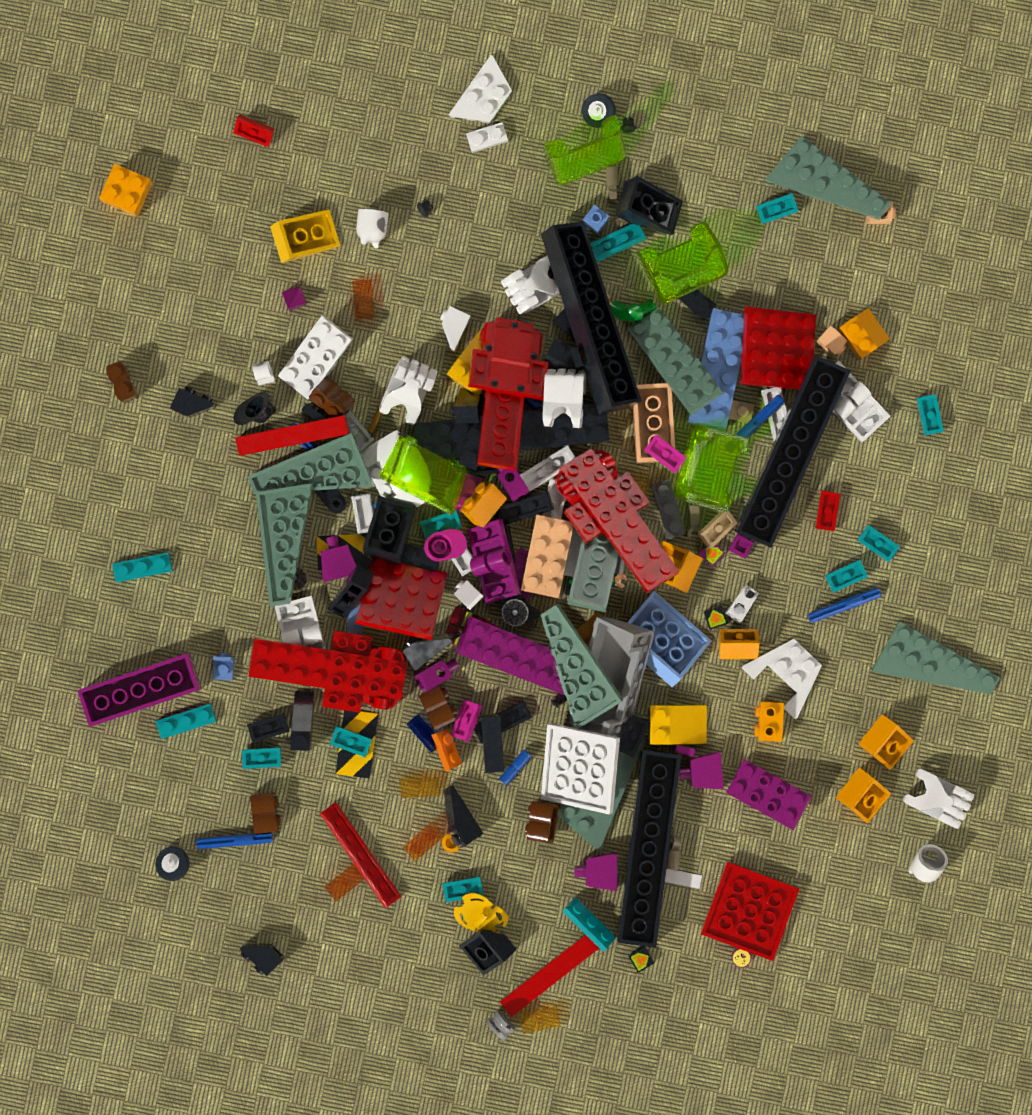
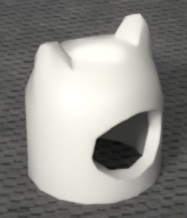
[356,209,389,249]
[908,844,948,883]

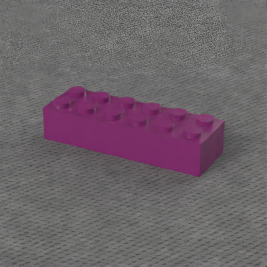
[455,616,564,695]
[77,653,202,727]

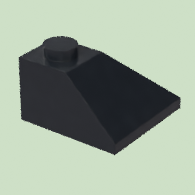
[459,930,517,976]

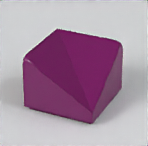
[282,286,307,311]

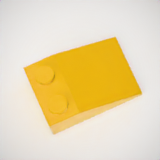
[270,209,341,263]
[447,330,484,397]
[649,705,707,745]

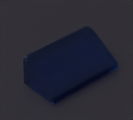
[407,714,436,752]

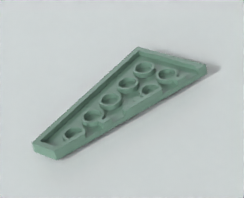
[765,136,892,220]
[247,433,375,494]
[256,483,313,607]
[541,603,623,729]
[871,621,1000,694]
[558,737,646,851]

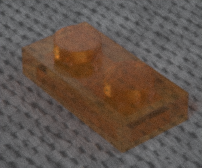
[352,279,375,320]
[402,821,444,862]
[324,863,364,901]

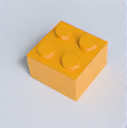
[99,164,153,217]

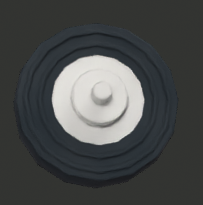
[582,93,616,128]
[155,846,190,881]

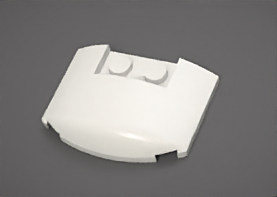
[361,430,432,507]

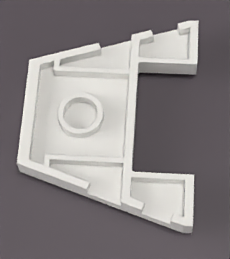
[741,639,822,719]

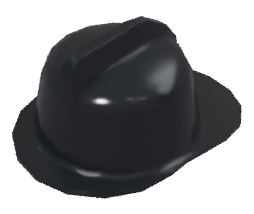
[233,392,276,425]

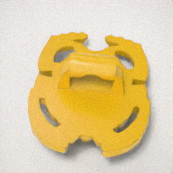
[454,892,509,933]

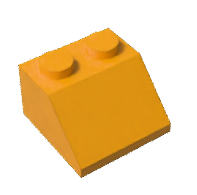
[837,308,890,361]
[661,541,703,593]
[858,714,914,770]
[835,768,891,824]

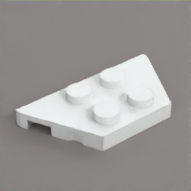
[449,55,512,123]

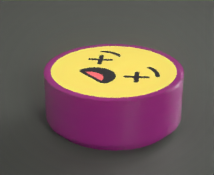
[731,948,751,968]

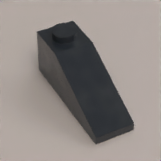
[328,564,374,618]
[402,632,461,671]
[290,691,314,751]
[443,785,484,849]

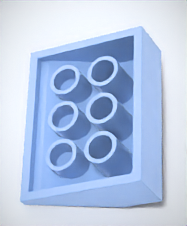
[626,591,712,687]

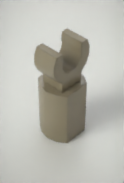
[606,167,619,201]
[687,506,701,539]
[667,835,682,870]

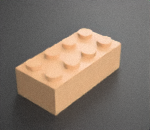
[633,383,675,464]
[521,515,573,598]

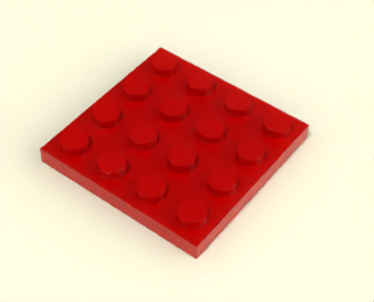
[740,307,816,390]
[356,558,447,640]
[700,861,799,961]

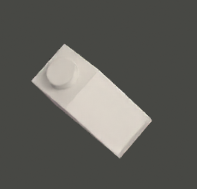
[440,306,471,352]
[454,581,484,610]

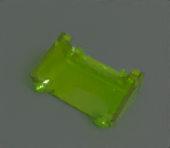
[544,115,626,185]
[636,221,728,303]
[674,423,749,513]
[379,435,468,515]

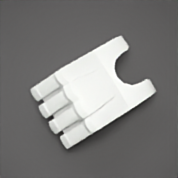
[501,256,560,314]
[379,356,438,426]
[543,368,586,428]
[902,769,974,829]

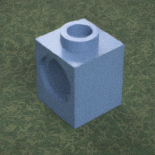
[582,205,610,235]

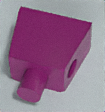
[497,468,530,502]
[321,536,357,582]
[414,658,459,693]
[679,752,724,790]
[574,852,617,891]

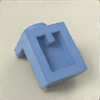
[213,653,234,680]

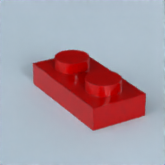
[233,114,275,148]
[815,490,840,532]

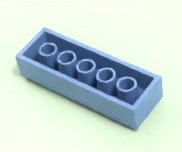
[687,308,744,431]

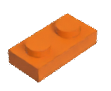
[431,728,462,771]

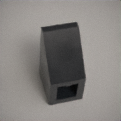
[170,386,216,418]
[452,388,482,424]
[240,943,285,976]

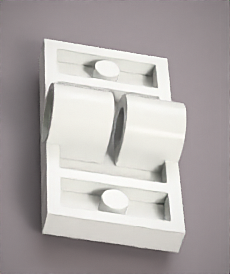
[278,315,353,399]
[833,360,890,443]
[275,596,326,649]

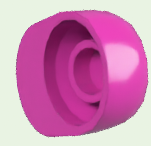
[424,529,467,561]

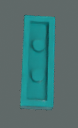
[590,224,646,263]
[112,553,173,583]
[156,704,217,739]
[562,897,616,952]

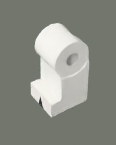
[252,361,275,386]
[725,584,759,623]

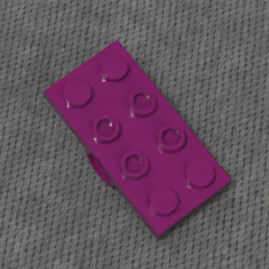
[467,519,521,604]
[726,759,812,830]

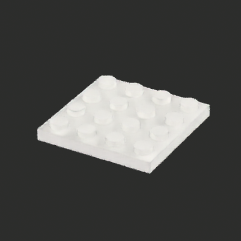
[541,723,620,815]

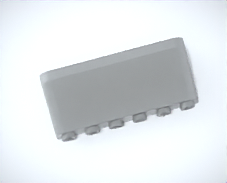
[569,616,654,738]

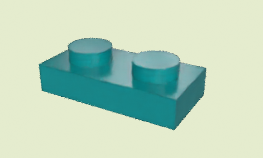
[756,193,798,225]
[916,394,944,436]
[420,510,462,539]
[857,525,900,562]
[825,560,868,593]
[330,726,373,758]
[242,747,282,769]
[442,876,483,903]

